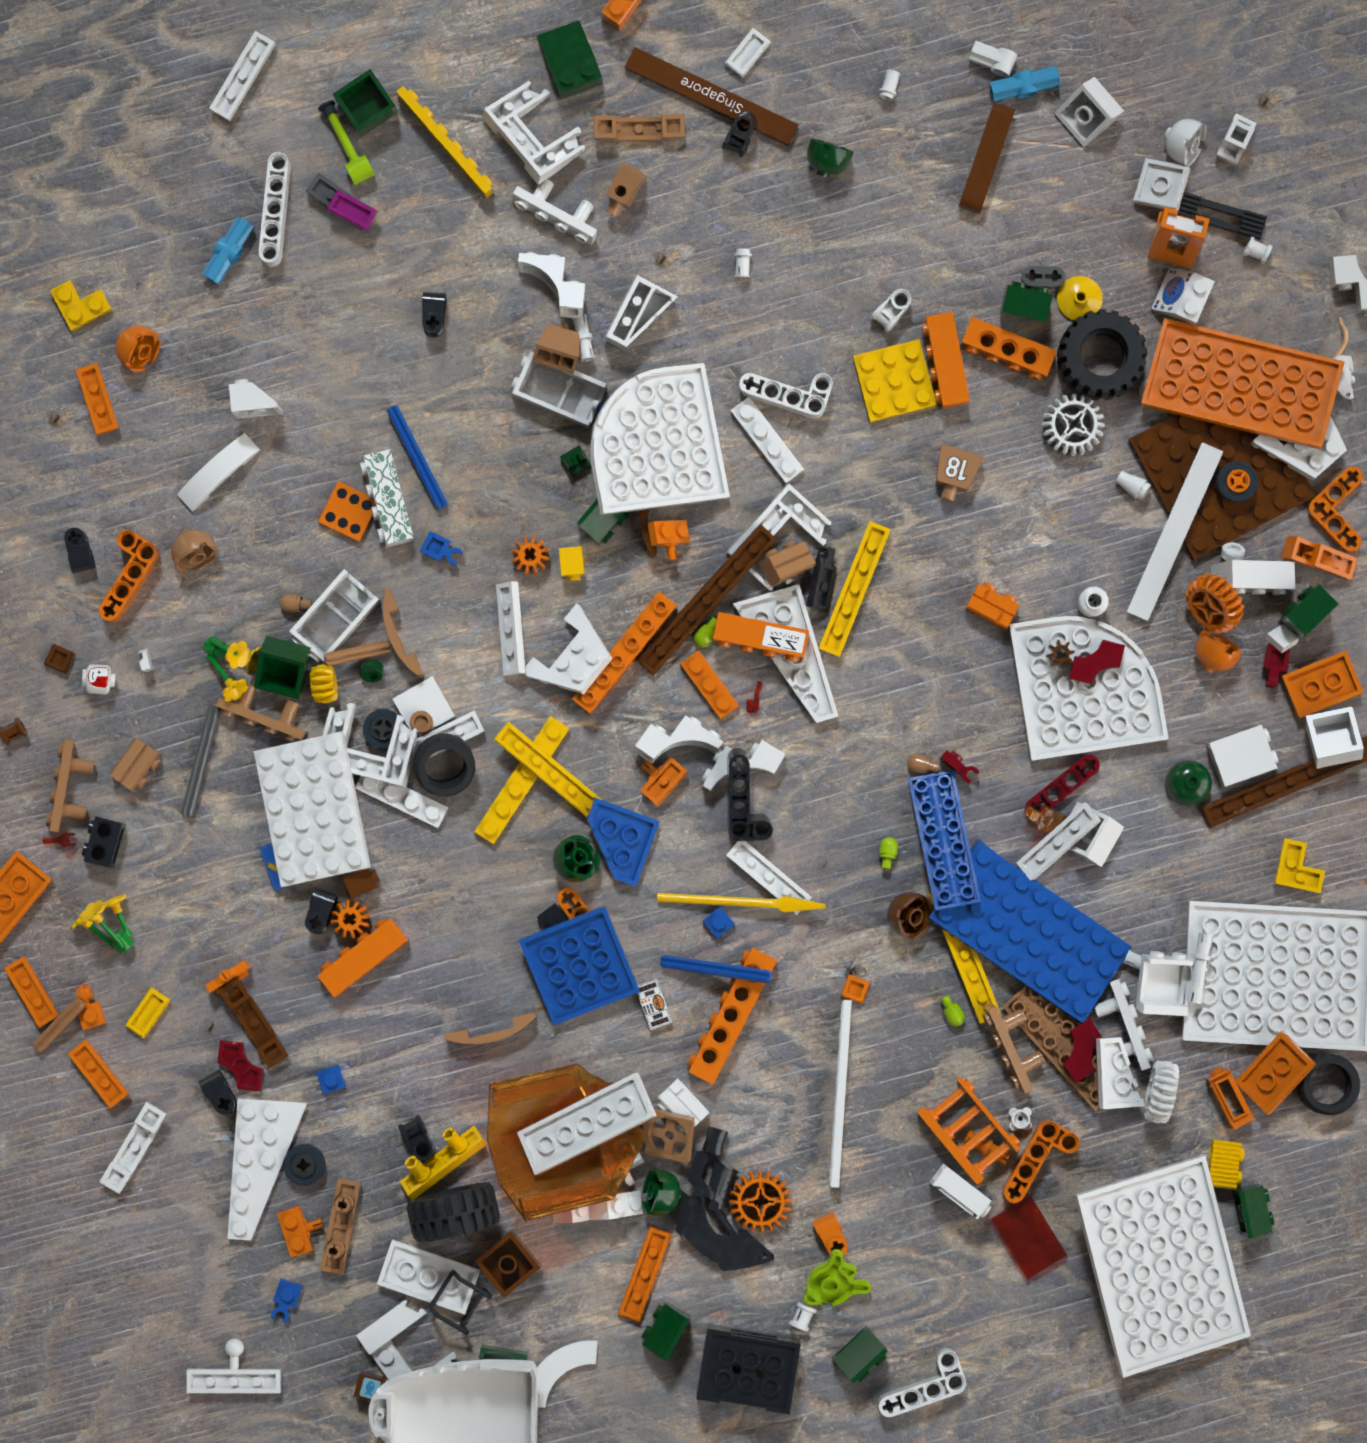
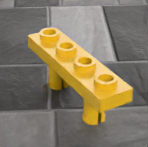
[400,1126,487,1200]

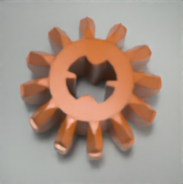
[511,536,550,575]
[331,900,371,939]

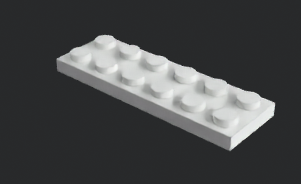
[517,1073,657,1175]

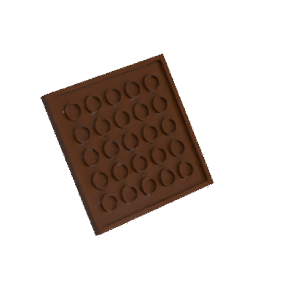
[1128,414,1316,561]

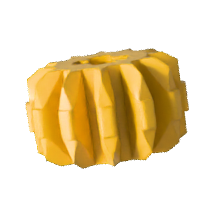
[309,664,338,703]

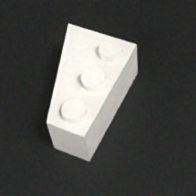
[603,275,678,350]
[1211,560,1295,596]

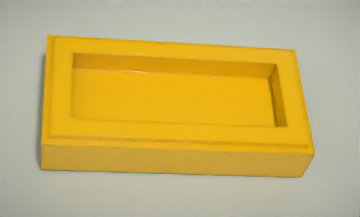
[125,987,171,1038]

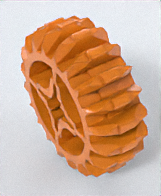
[1185,573,1245,634]
[729,1169,792,1233]

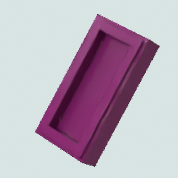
[327,189,378,232]

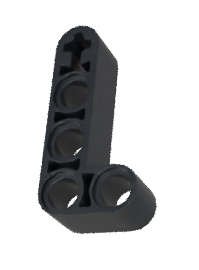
[727,748,773,841]

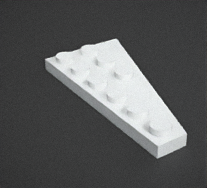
[733,584,838,723]
[228,1098,308,1240]

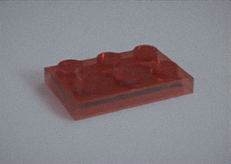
[990,1194,1067,1280]

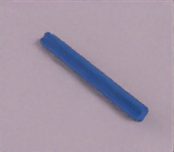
[387,405,448,510]
[660,955,772,983]

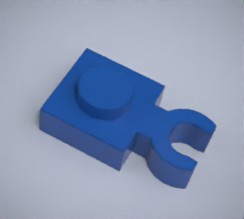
[420,531,463,566]
[271,1278,303,1323]

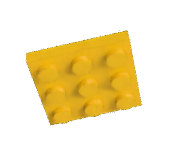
[853,339,937,423]

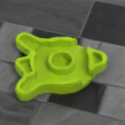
[803,1249,871,1306]

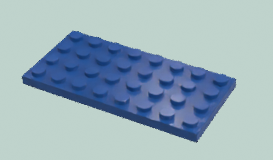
[928,842,1132,1023]

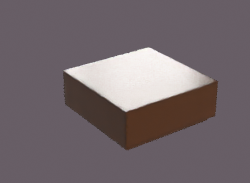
[44,643,75,674]

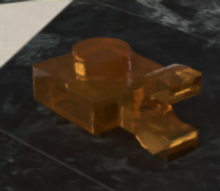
[1023,806,1067,834]

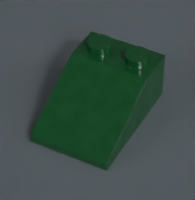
[537,20,603,100]

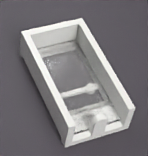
[510,351,607,429]
[289,569,381,663]

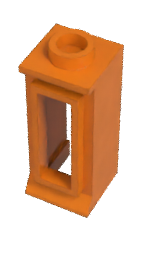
[1205,1066,1255,1130]

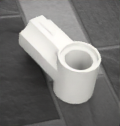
[968,41,1017,78]

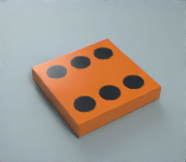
[318,481,375,542]

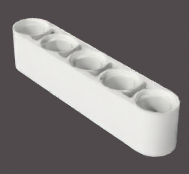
[259,152,291,267]

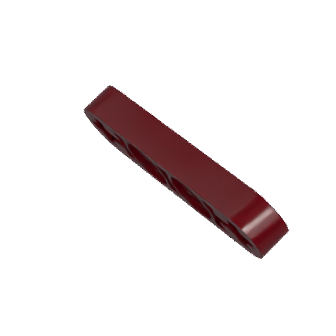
[1024,755,1100,819]

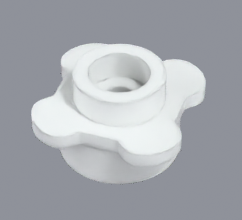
[1008,1107,1032,1131]

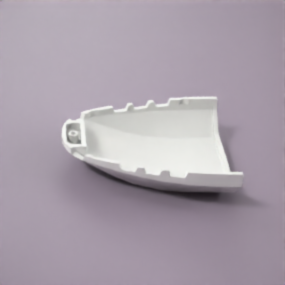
[369,1359,538,1443]

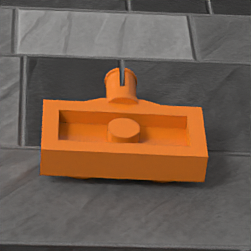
[647,520,690,561]
[640,756,689,807]
[205,960,252,994]
[277,1205,324,1258]

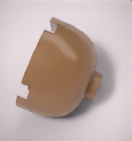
[171,529,219,572]

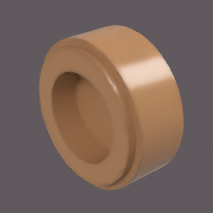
[410,711,433,734]

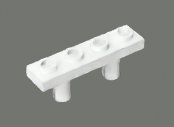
[512,179,597,245]
[1094,978,1154,1070]

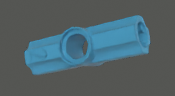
[989,66,1061,102]
[202,216,255,285]

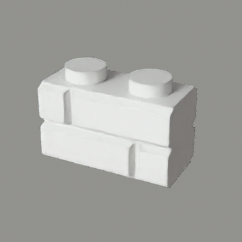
[657,1078,710,1131]

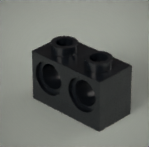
[82,816,126,869]

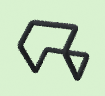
[429,1270,492,1335]

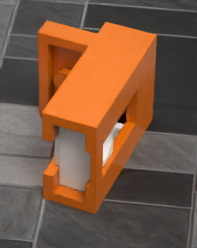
[1147,207,1210,269]

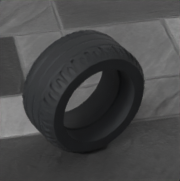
[413,733,476,797]
[1296,1053,1360,1115]

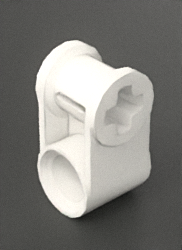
[870,289,911,333]

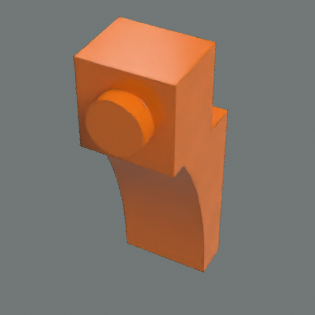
[1281,536,1358,580]

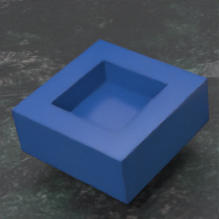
[703,906,735,939]
[316,1065,346,1094]

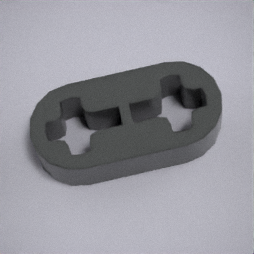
[1021,266,1065,289]

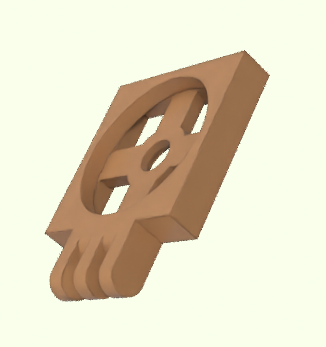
[632,1108,695,1164]

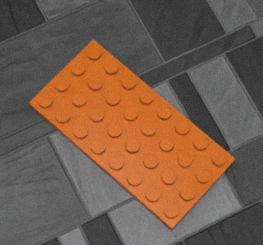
[1141,318,1345,450]

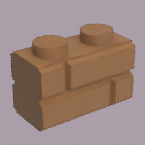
[759,541,816,587]
[109,737,161,792]

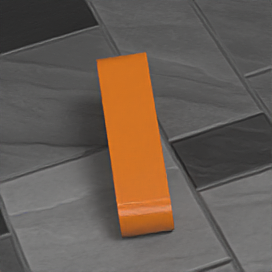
[99,530,160,623]
[1002,1120,1080,1203]

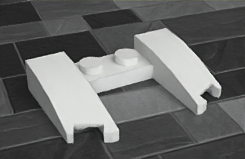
[482,81,585,185]
[726,484,831,591]
[322,703,418,788]
[356,1299,456,1379]

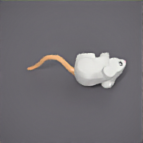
[1333,317,1355,400]

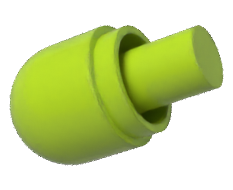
[694,617,717,648]
[879,837,898,870]
[940,995,965,1026]

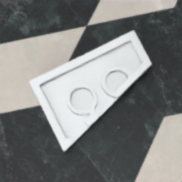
[1096,1037,1145,1109]

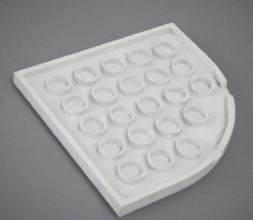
[590,363,730,515]
[1009,616,1169,761]

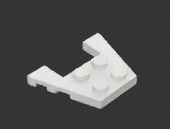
[1250,416,1347,481]
[522,603,612,694]

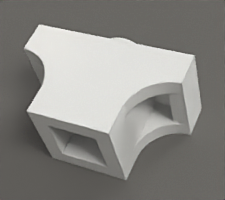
[1216,114,1256,166]

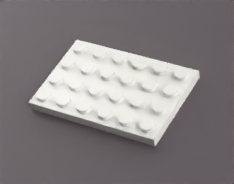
[254,731,371,887]

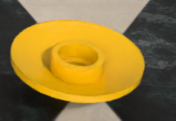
[1057,276,1103,321]

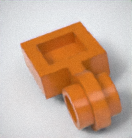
[76,984,106,1030]

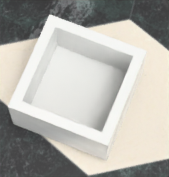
[1306,707,1363,769]

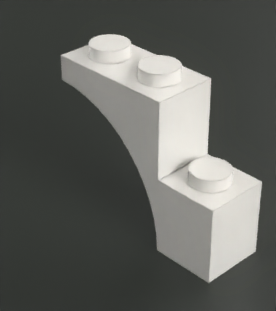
[518,252,585,319]
[1329,255,1367,316]
[633,715,723,764]
[701,740,786,791]
[552,1190,643,1223]

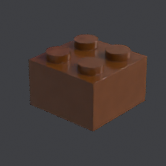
[475,1229,542,1298]

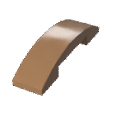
[593,114,685,142]
[383,588,424,677]
[444,1012,537,1044]

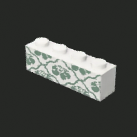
[359,449,413,548]

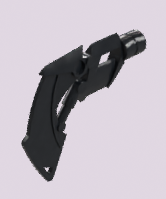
[676,1126,774,1271]

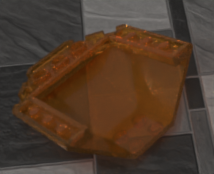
[487,1064,644,1222]

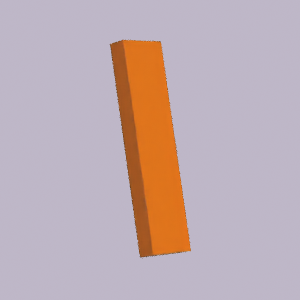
[618,1226,672,1322]

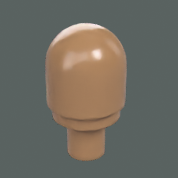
[280,594,312,613]
[907,754,940,774]

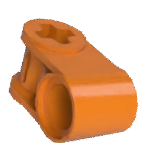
[812,1211,848,1256]

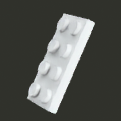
[377,1239,481,1314]

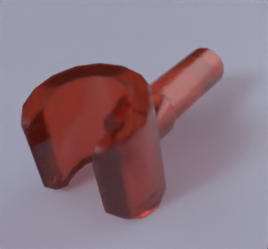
[746,681,763,713]
[42,833,76,847]

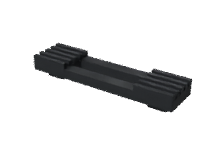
[1178,192,1267,240]

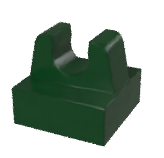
[560,445,591,477]

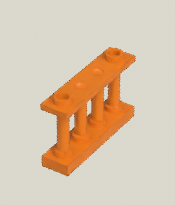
[917,1077,1021,1186]

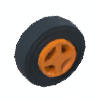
[1216,461,1258,503]

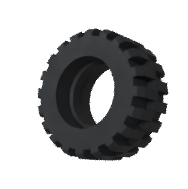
[1057,309,1148,401]
[406,1182,500,1242]

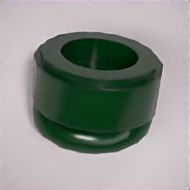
[360,660,384,683]

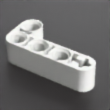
[739,373,833,419]
[878,1348,966,1417]

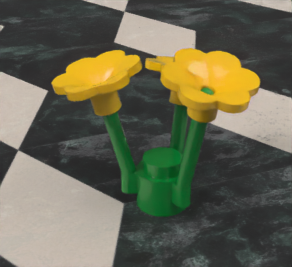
[203,636,261,702]
[70,893,134,954]

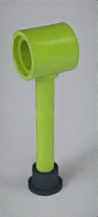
[318,100,375,185]

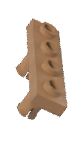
[216,684,307,742]
[46,740,95,833]
[982,1003,1045,1094]
[320,1178,361,1275]

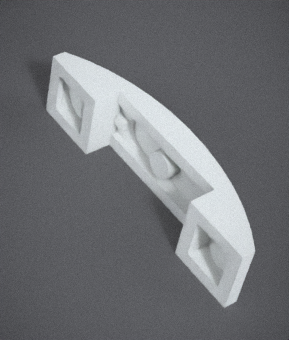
[177,433,260,512]
[100,1102,167,1194]

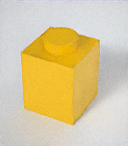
[559,546,585,582]

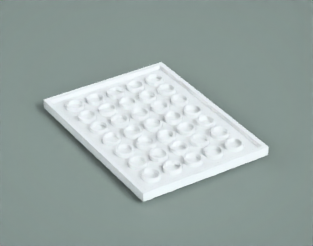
[1182,901,1367,1051]
[1074,1155,1251,1378]

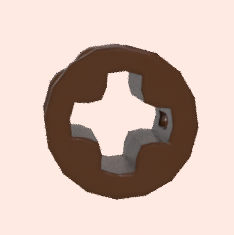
[0,717,28,746]

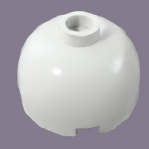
[1164,119,1207,166]

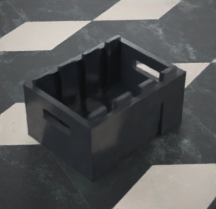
[696,1323,801,1415]

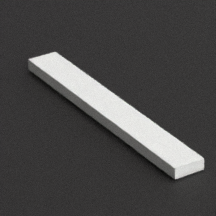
[1127,442,1223,621]
[829,1000,852,1188]

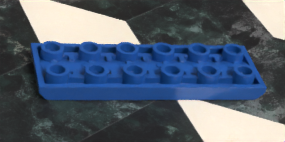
[908,770,981,911]

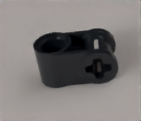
[721,111,757,158]
[422,292,447,338]
[64,527,96,574]
[305,888,338,934]
[199,1069,237,1115]
[398,1114,435,1160]

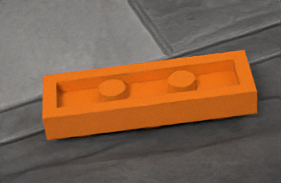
[76,363,119,436]
[680,650,739,720]
[4,956,60,1028]
[68,1039,130,1109]

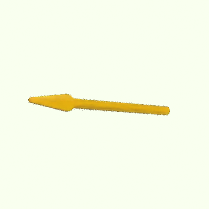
[657,893,826,912]

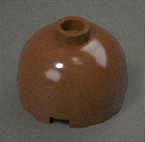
[887,892,933,939]

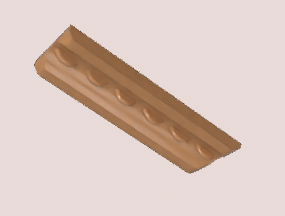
[1002,986,1099,1111]

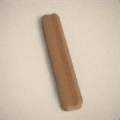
[323,640,390,666]
[32,998,86,1053]

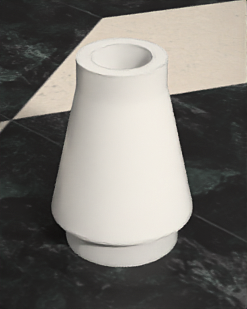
[1115,471,1151,501]

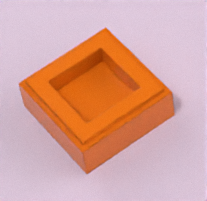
[840,974,870,1004]

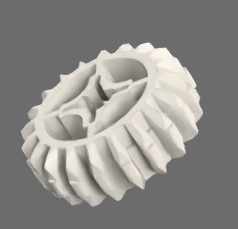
[1042,394,1105,456]
[1144,1061,1179,1124]

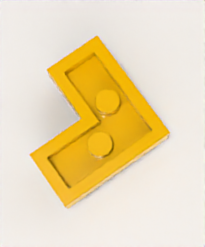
[50,280,113,332]
[1274,838,1325,894]

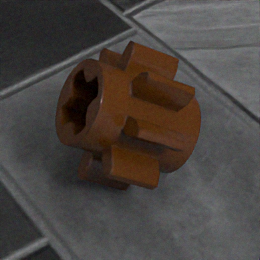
[1045,640,1075,669]

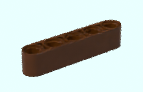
[958,102,1015,214]

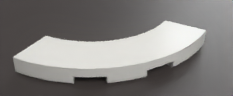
[537,1340,598,1408]

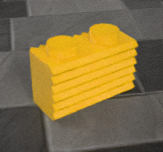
[1208,1139,1245,1190]

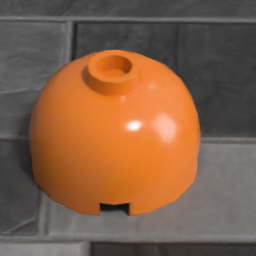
[115,325,161,373]
[1195,630,1243,673]

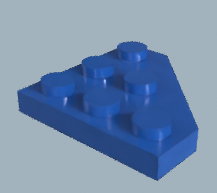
[586,797,660,886]

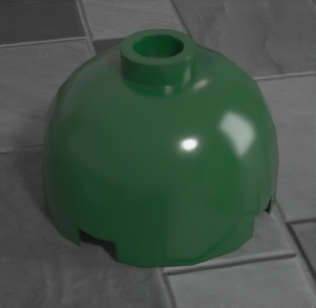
[807,138,854,178]
[1165,760,1212,806]
[552,835,600,883]
[642,1168,683,1216]

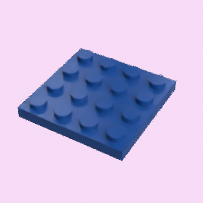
[519,905,640,1025]

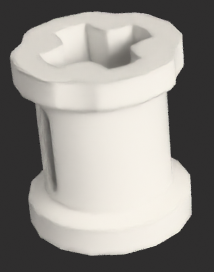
[1243,237,1273,265]
[789,1302,817,1332]

